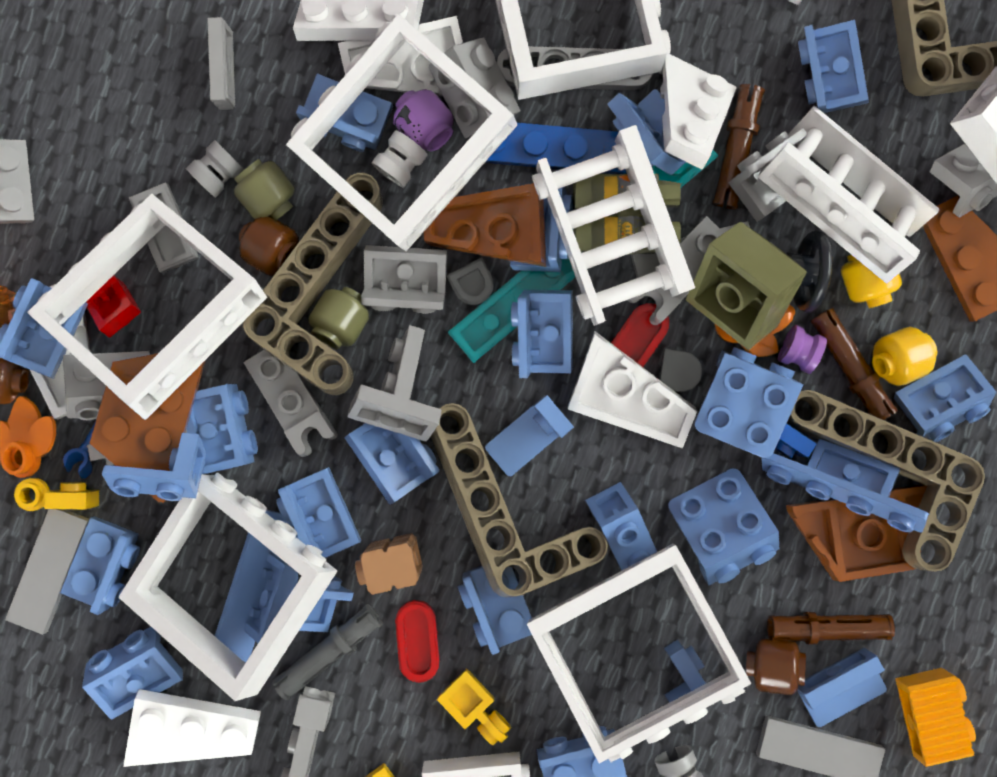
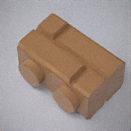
[355,533,423,595]

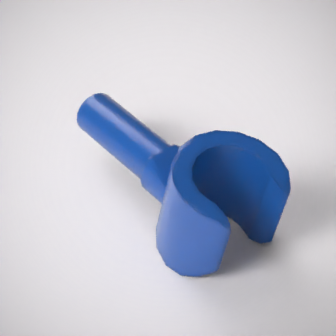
[63,421,96,479]

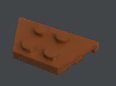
[90,353,206,503]
[786,484,927,582]

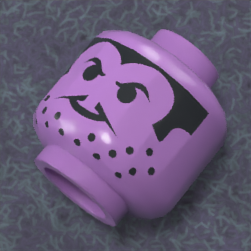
[393,89,454,152]

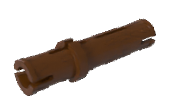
[712,84,765,210]
[810,307,898,420]
[767,612,895,645]

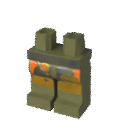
[573,174,681,255]

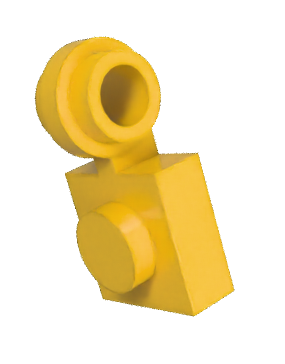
[14,478,99,511]
[437,668,511,745]

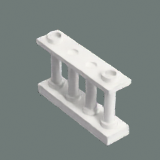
[758,106,939,284]
[532,125,695,326]

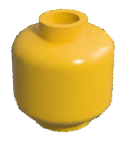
[841,254,902,308]
[872,327,937,386]

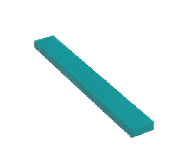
[448,150,718,363]

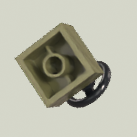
[686,221,833,351]

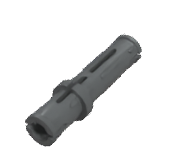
[272,604,383,700]

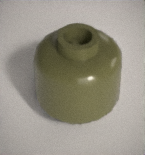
[234,159,295,220]
[308,287,369,350]

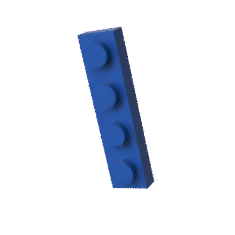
[485,123,627,175]

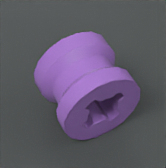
[778,325,827,374]

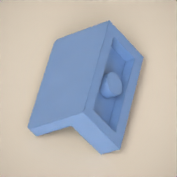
[797,648,887,727]

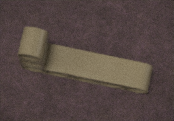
[892,0,997,97]
[243,173,383,395]
[786,390,985,572]
[431,403,608,597]

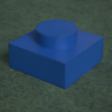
[775,424,817,459]

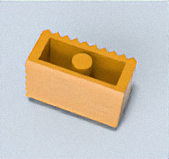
[895,668,976,767]

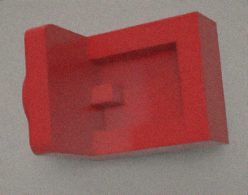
[86,275,141,338]

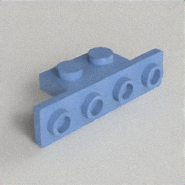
[761,439,929,533]
[215,510,298,663]

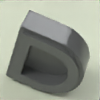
[446,257,493,305]
[659,349,702,392]

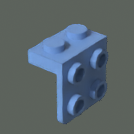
[695,347,803,458]
[668,469,780,586]

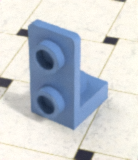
[485,395,574,476]
[102,433,206,501]
[585,482,657,571]

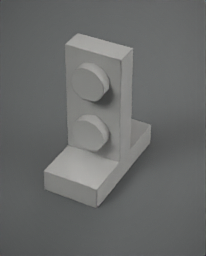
[347,325,442,441]

